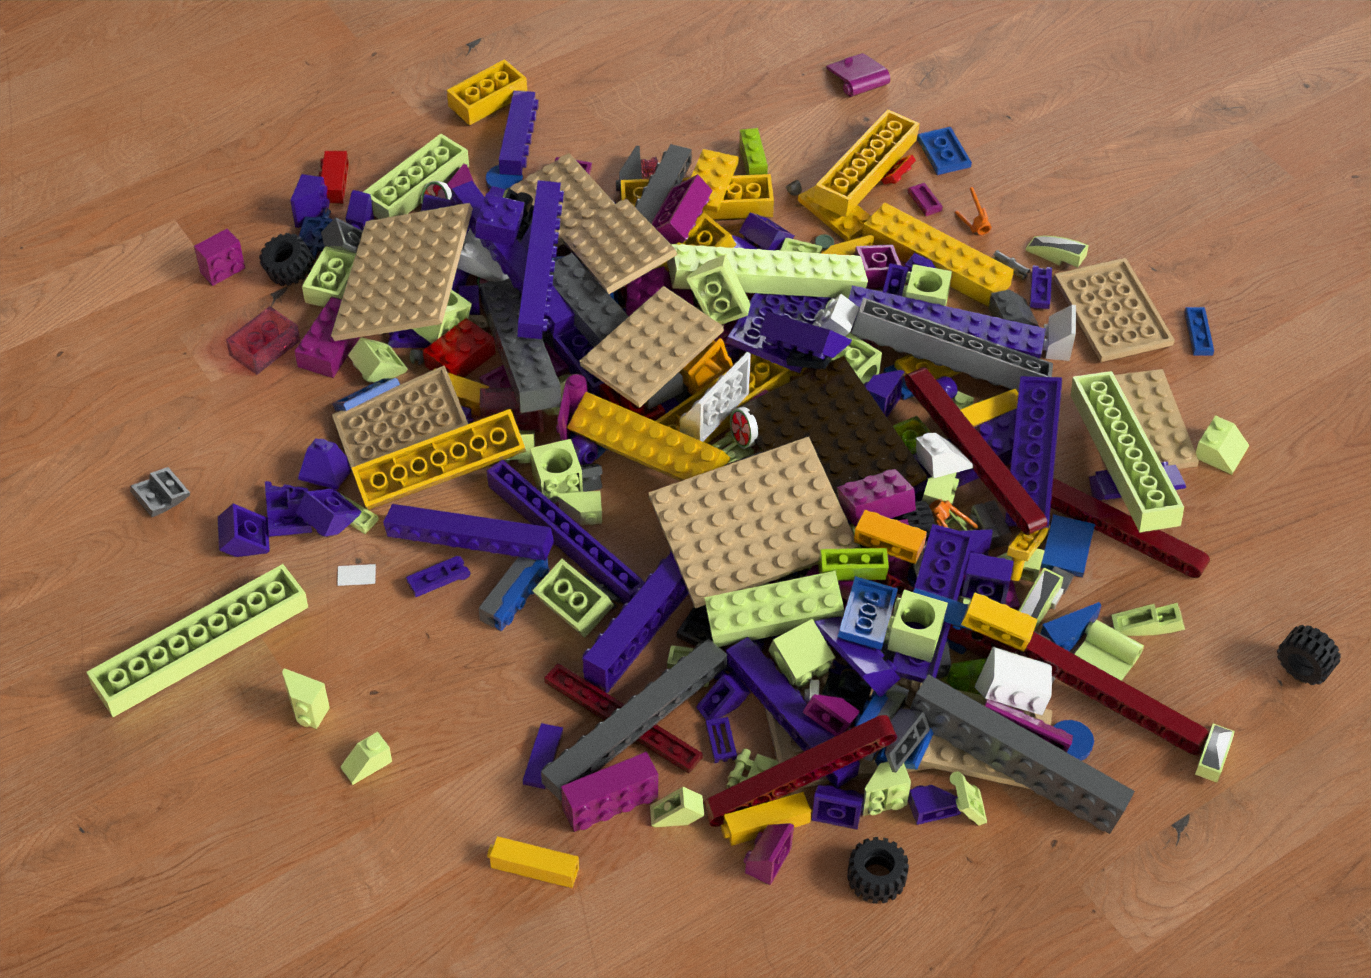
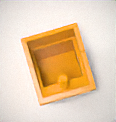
[679,338,733,395]

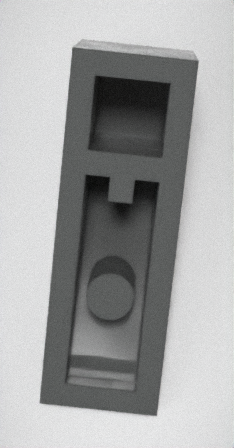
[616,146,642,199]
[885,709,930,773]

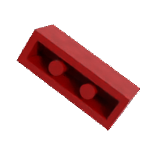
[318,151,349,203]

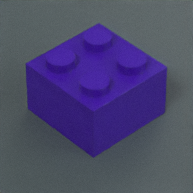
[475,193,524,246]
[962,553,1014,604]

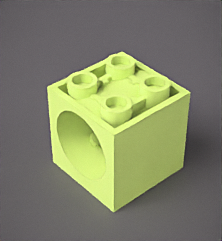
[902,264,952,306]
[412,289,472,343]
[830,333,882,384]
[530,439,583,504]
[885,590,948,662]
[768,619,835,688]

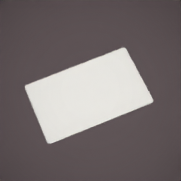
[337,564,376,586]

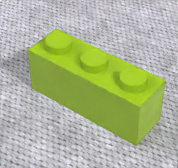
[739,128,768,175]
[818,548,889,581]

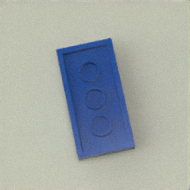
[837,576,898,650]

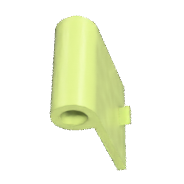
[1075,620,1144,681]

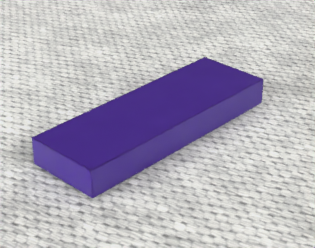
[523,723,563,789]

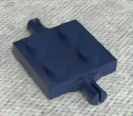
[298,208,333,260]

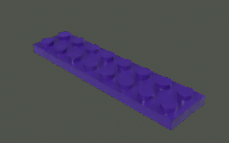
[1005,376,1062,528]
[893,524,975,683]

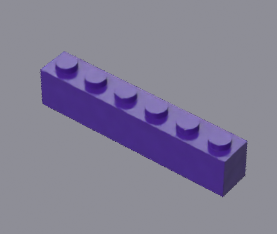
[499,90,539,175]

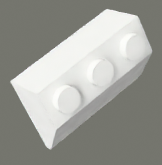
[975,647,1052,715]

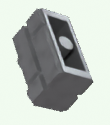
[969,500,1012,550]

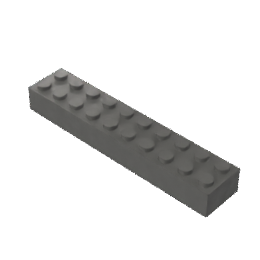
[550,253,683,410]
[480,278,561,413]
[851,297,1053,392]
[910,674,1135,834]

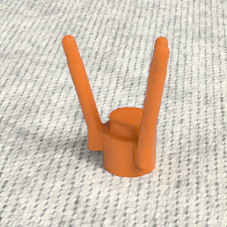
[955,187,992,235]
[929,499,978,528]

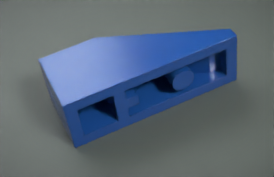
[1040,602,1101,651]

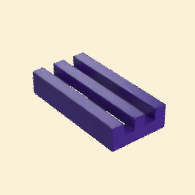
[706,717,737,763]

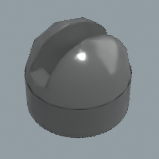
[785,180,802,196]
[410,349,424,365]

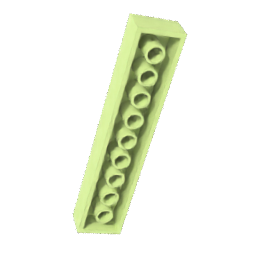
[667,244,868,299]
[1070,371,1184,532]
[87,564,309,717]

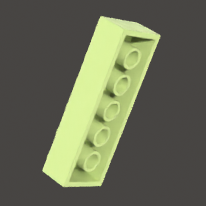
[364,134,469,219]
[704,571,845,647]

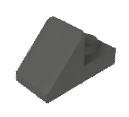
[581,463,603,492]

